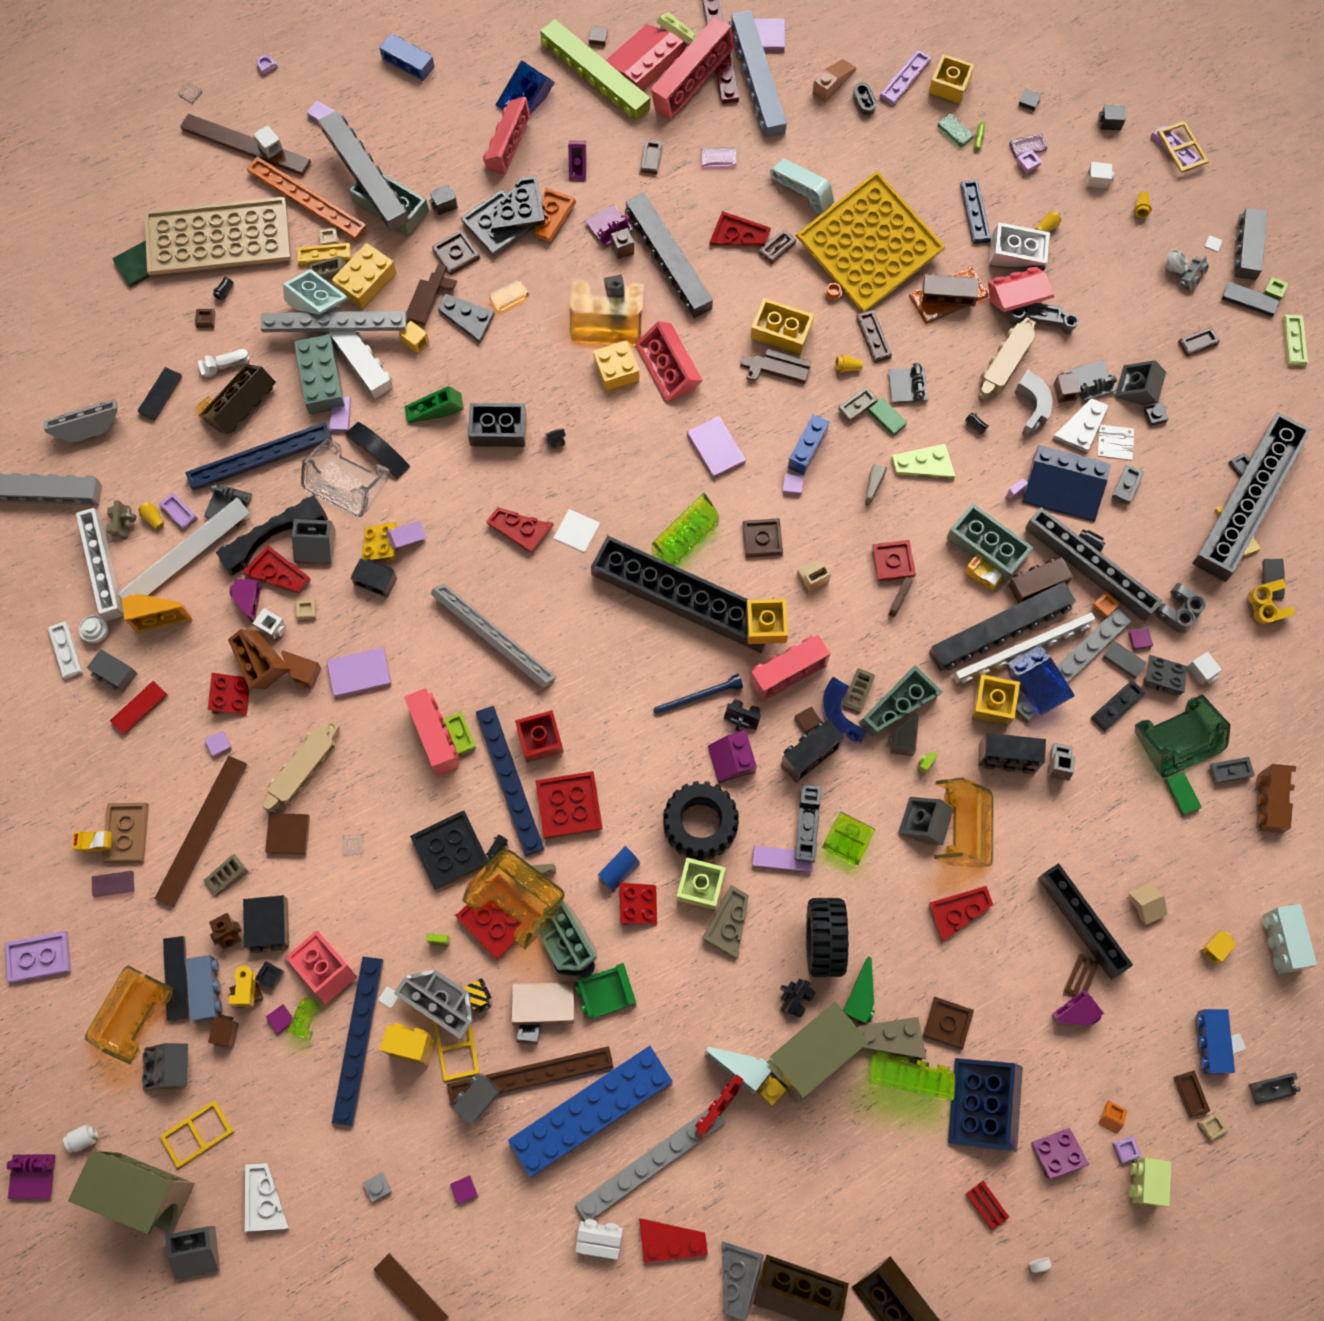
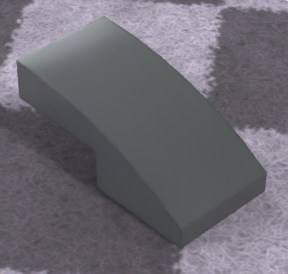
[1262,559,1285,599]

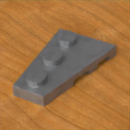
[722,1241,764,1321]

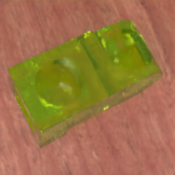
[287,998,319,1040]

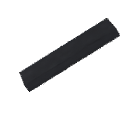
[163,936,189,1021]

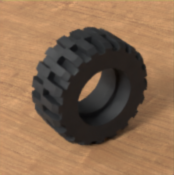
[663,781,739,861]
[806,898,849,977]

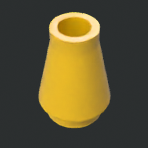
[1134,191,1152,218]
[1035,211,1062,232]
[835,354,863,373]
[138,501,165,530]

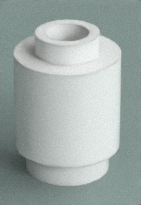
[63,1124,98,1153]

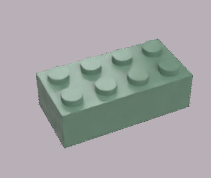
[349,173,429,236]
[294,334,345,414]
[947,503,1033,583]

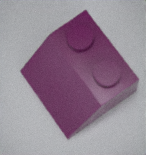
[708,730,757,783]

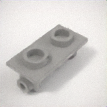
[1179,255,1209,293]

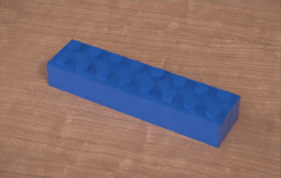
[508,1046,673,1178]

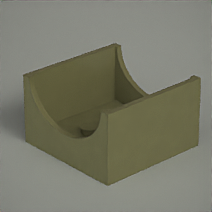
[767,1002,869,1103]
[68,1149,195,1234]

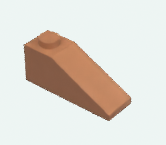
[812,59,856,103]

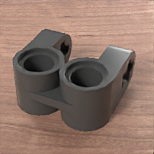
[604,274,628,321]
[1154,583,1206,633]

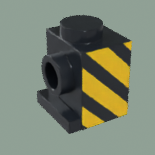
[463,978,492,1013]

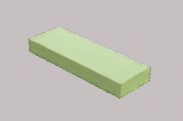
[1283,315,1308,366]

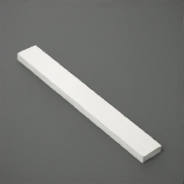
[118,498,250,598]

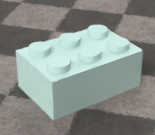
[1263,904,1317,974]

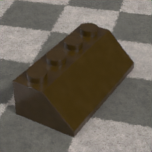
[198,364,276,434]
[753,1255,849,1321]
[852,1256,940,1321]

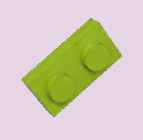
[444,712,477,755]

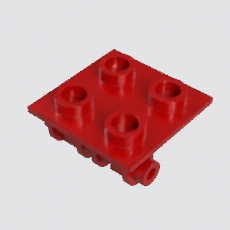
[207,672,249,715]
[619,883,657,926]

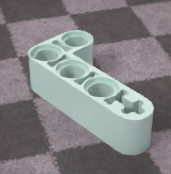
[770,159,834,214]

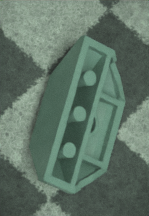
[540,897,597,971]

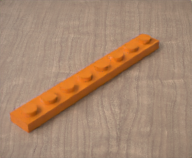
[246,156,367,241]

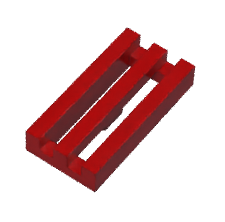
[966,1181,1010,1230]

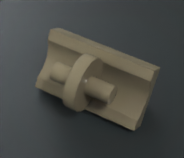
[106,500,137,538]

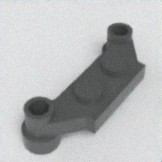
[1009,303,1079,334]

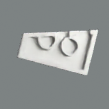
[1053,398,1108,453]
[245,1163,289,1232]

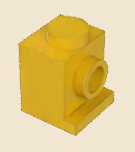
[756,1077,786,1107]

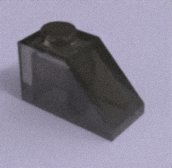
[887,713,919,756]

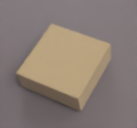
[318,227,339,245]
[296,599,317,621]
[1198,1111,1229,1141]

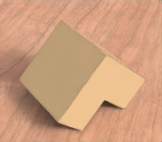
[797,559,831,592]
[1129,883,1168,925]

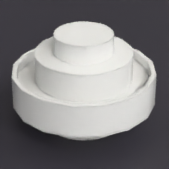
[1166,249,1188,274]
[78,615,109,643]

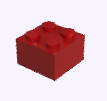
[515,710,564,763]

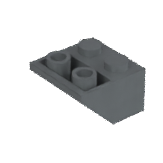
[292,519,336,564]
[142,1043,188,1090]
[165,1226,220,1280]

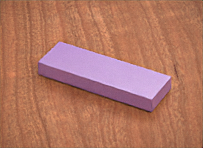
[1151,124,1200,167]
[752,846,813,873]

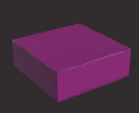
[1128,627,1153,650]
[266,1004,295,1034]
[450,1175,478,1204]

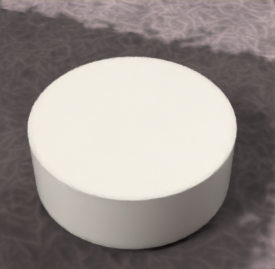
[1029,1257,1052,1273]

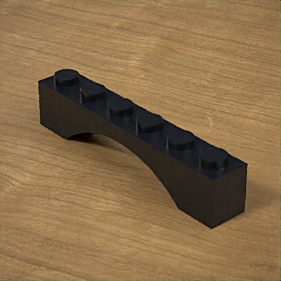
[216,495,328,576]

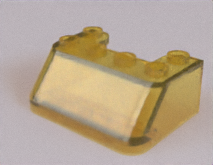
[570,280,644,345]
[462,849,565,950]
[85,965,174,1065]

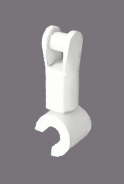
[198,349,250,378]

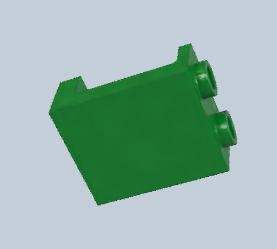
[575,963,637,1020]

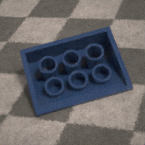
[1022,445,1111,522]
[948,1058,1023,1153]

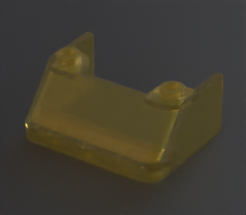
[934,777,994,867]

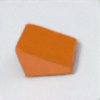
[1099,1100,1127,1133]

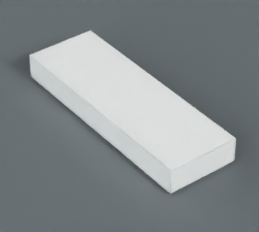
[48,621,83,680]

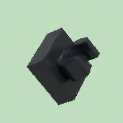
[545,428,566,449]

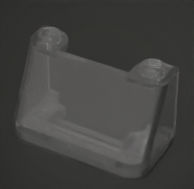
[301,438,390,517]

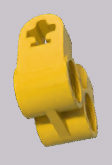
[1247,579,1296,624]

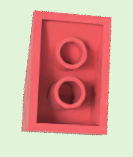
[285,930,357,1005]

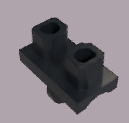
[724,699,761,732]
[780,979,816,1018]

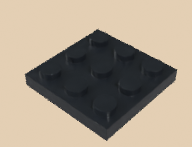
[410,810,490,890]

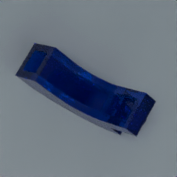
[822,677,867,743]

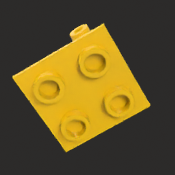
[362,522,397,562]

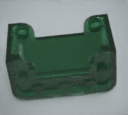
[1135,694,1231,778]

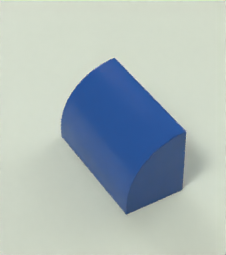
[598,846,640,892]

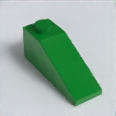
[405,386,464,423]
[843,956,875,1025]

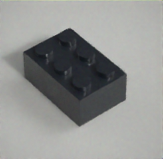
[468,403,527,447]
[781,719,844,783]
[978,732,1046,774]

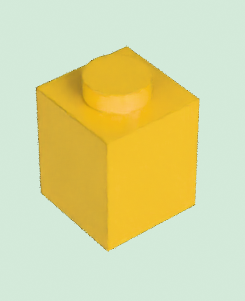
[399,321,429,354]
[1200,930,1237,965]

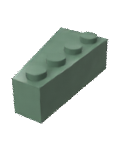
[858,665,943,736]

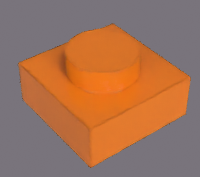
[1092,591,1120,618]

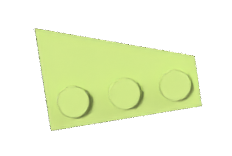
[656,12,697,45]
[891,444,955,479]

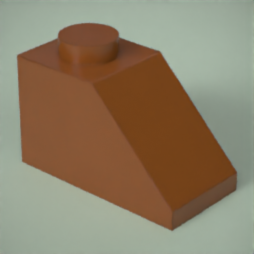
[281,650,322,689]

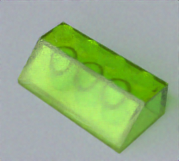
[651,493,719,567]
[866,1051,955,1100]

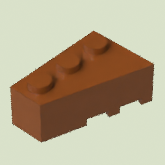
[228,629,290,689]
[1256,764,1296,833]

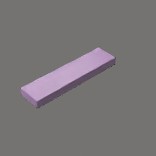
[879,49,932,106]

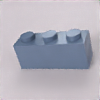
[185,955,223,1023]

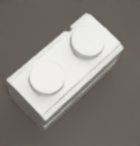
[575,1219,623,1260]

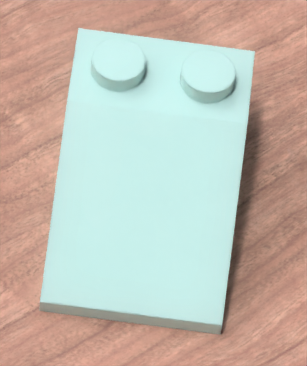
[283,269,347,315]
[705,1047,771,1094]

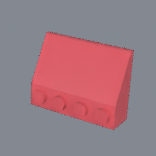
[605,24,683,91]

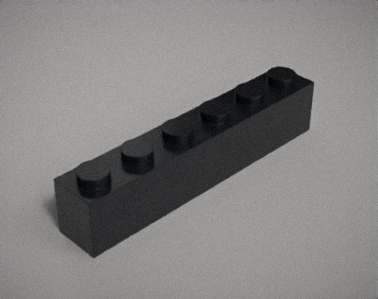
[1037,863,1133,980]

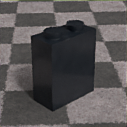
[243,895,289,953]

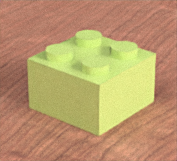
[676,858,726,910]
[1129,1158,1171,1207]

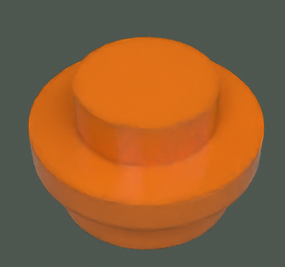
[825,283,843,300]

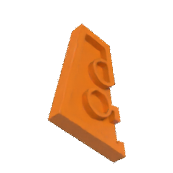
[534,187,576,242]

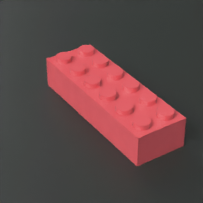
[650,16,735,120]

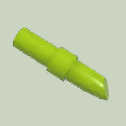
[974,121,985,151]

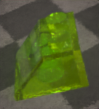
[822,811,875,866]

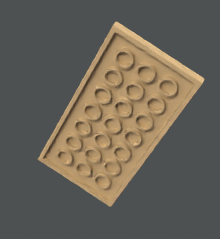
[144,197,291,276]

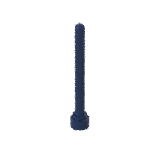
[654,674,743,714]

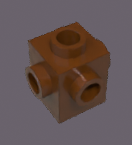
[209,912,242,950]

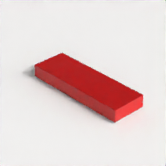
[110,681,168,735]

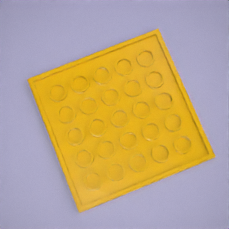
[796,170,946,313]

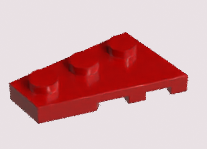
[709,211,771,246]
[486,507,554,554]
[242,545,311,594]
[929,886,993,942]
[695,1074,744,1140]
[639,1218,708,1263]

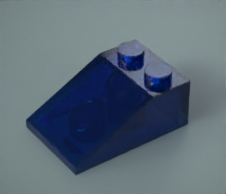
[495,60,555,115]
[1007,645,1075,716]

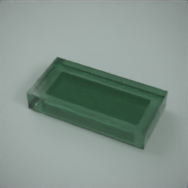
[937,113,974,148]

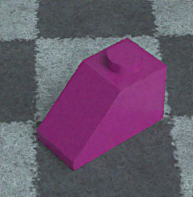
[568,141,587,180]
[230,579,261,622]
[1052,989,1104,1026]

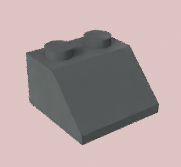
[1115,360,1166,405]
[898,797,954,845]
[453,1073,501,1126]

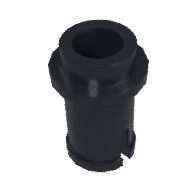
[213,277,234,300]
[965,412,989,435]
[486,834,508,861]

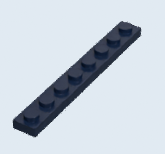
[185,422,332,491]
[476,706,544,856]
[332,956,384,1126]

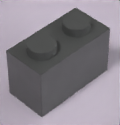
[87,649,137,692]

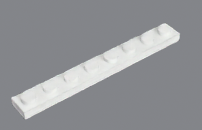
[953,612,1095,684]

